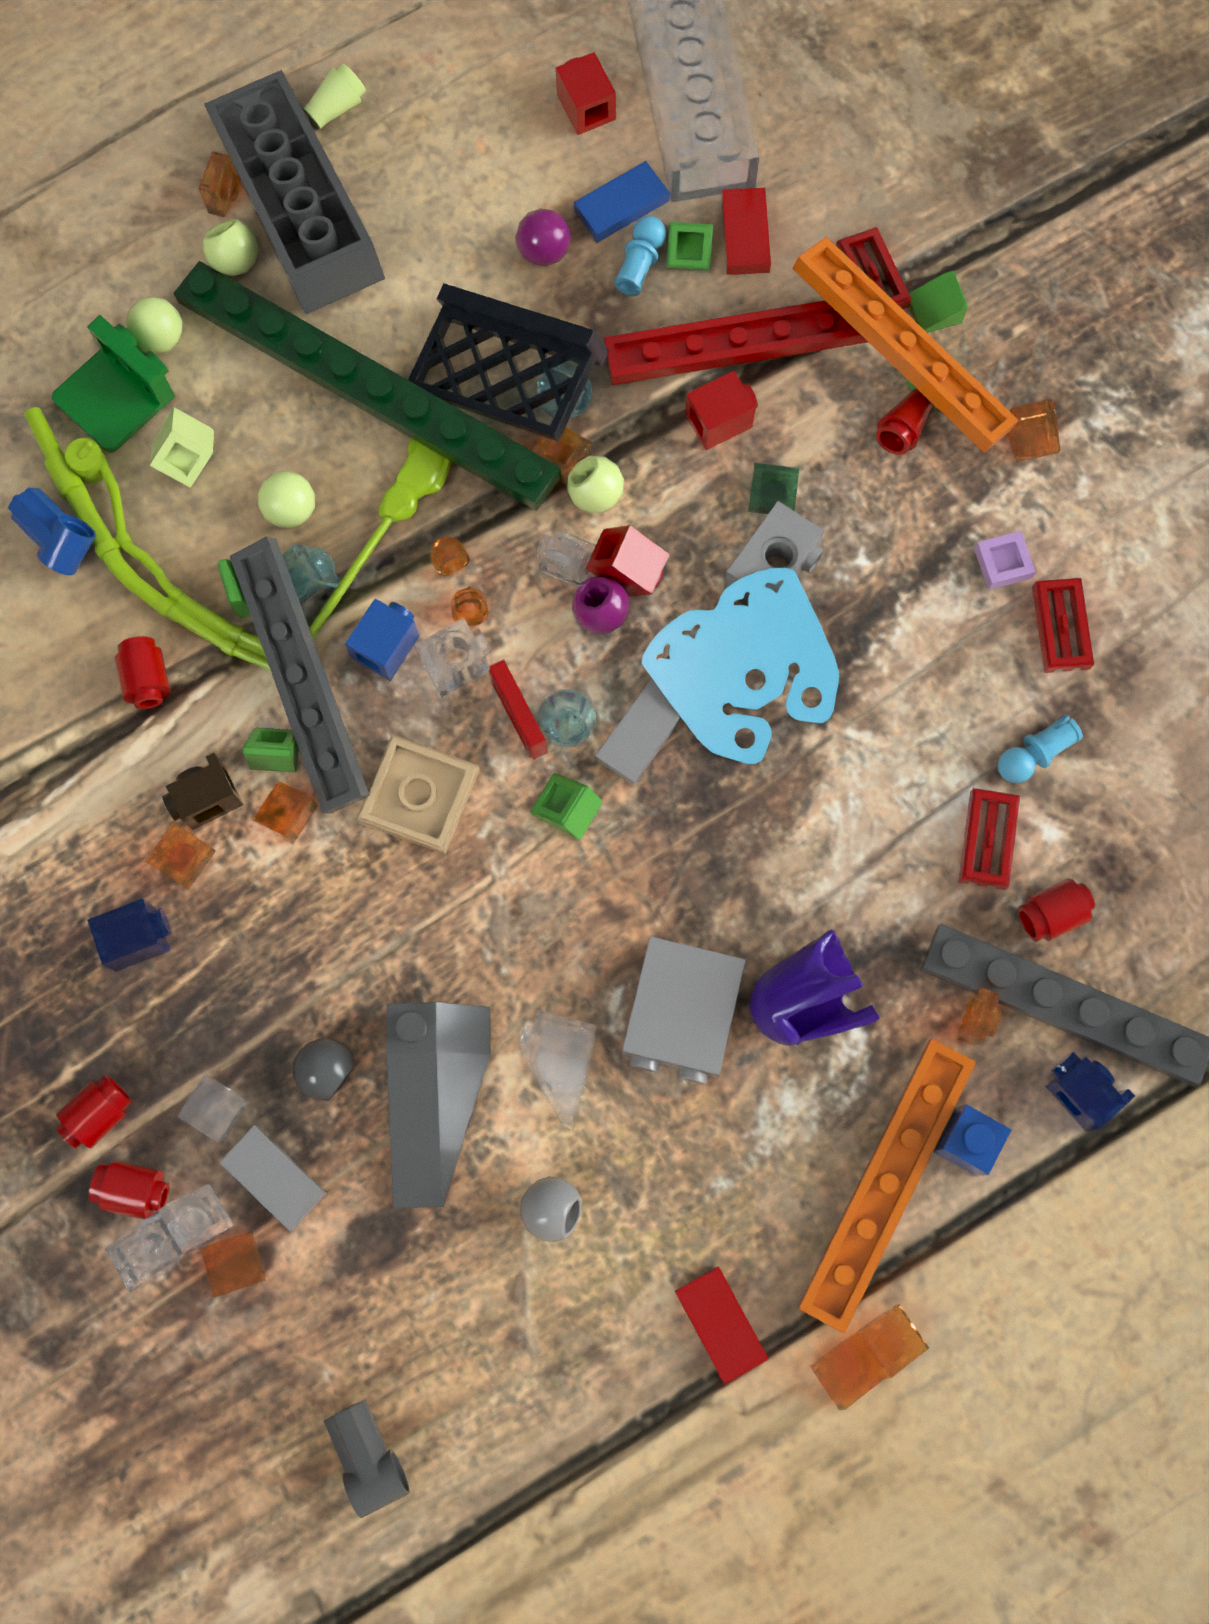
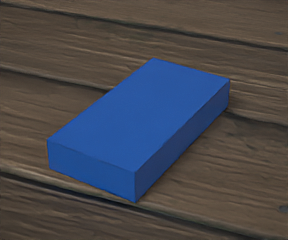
[574,161,670,243]

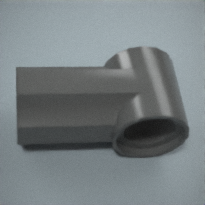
[324,1399,410,1518]

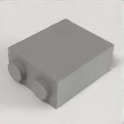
[622,936,746,1085]

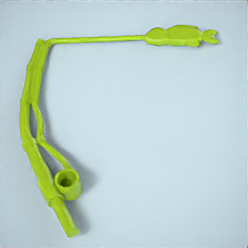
[24,407,451,671]

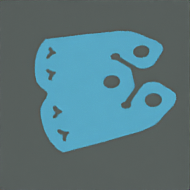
[641,568,839,764]

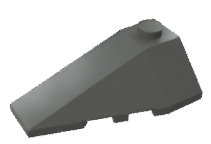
[387,1002,491,1208]

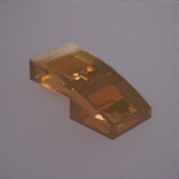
[810,1304,929,1410]

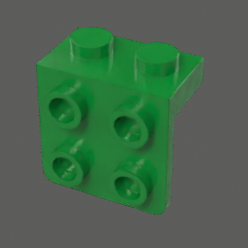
[52,315,175,453]

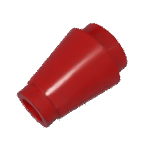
[876,388,934,455]

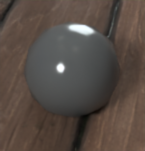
[293,1038,356,1101]

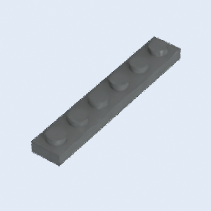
[230,536,370,814]
[920,924,1209,1087]

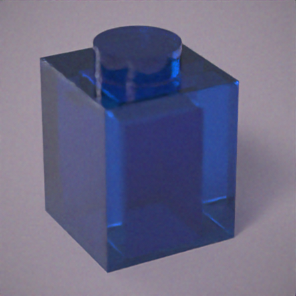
[87,898,172,972]

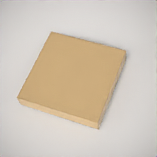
[356,734,480,855]

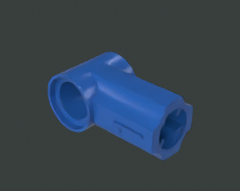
[8,487,96,575]

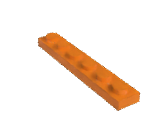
[792,237,1019,453]
[797,1039,976,1334]

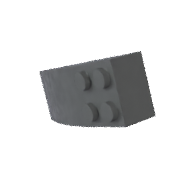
[204,70,385,315]

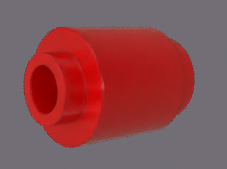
[115,636,170,709]
[1018,878,1095,942]
[56,1074,133,1149]
[89,1161,170,1221]

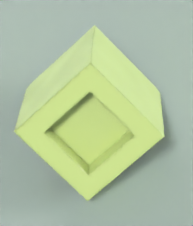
[150,407,214,488]

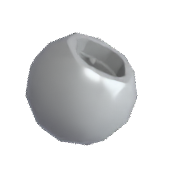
[520,1176,582,1242]

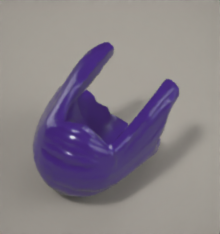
[750,929,880,1046]

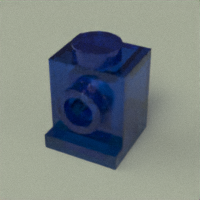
[1045,1051,1135,1132]

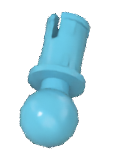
[614,216,667,296]
[998,714,1083,784]

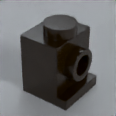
[162,753,244,830]

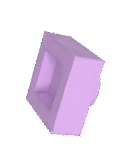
[974,531,1036,590]

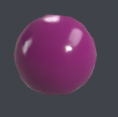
[515,208,571,266]
[572,576,630,634]

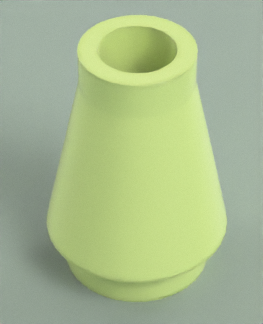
[302,64,366,129]

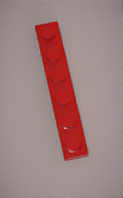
[604,300,868,385]

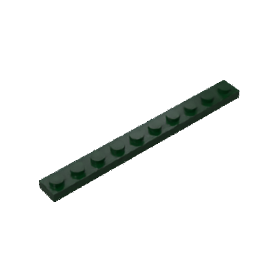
[173,261,562,511]

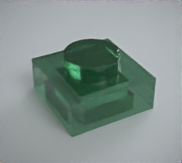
[748,463,800,514]

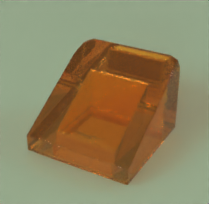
[1007,399,1060,462]
[252,781,319,845]

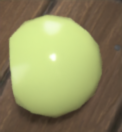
[203,219,259,276]
[125,296,183,355]
[567,456,624,514]
[258,471,315,529]

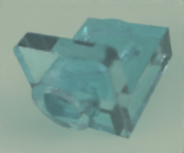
[283,543,340,605]

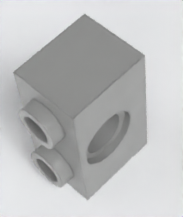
[724,501,824,604]

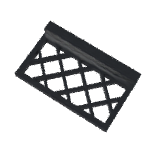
[408,283,609,442]

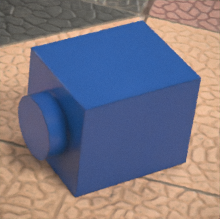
[345,598,420,681]
[933,1104,1011,1176]

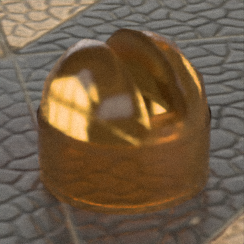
[430,536,470,577]
[451,587,488,627]

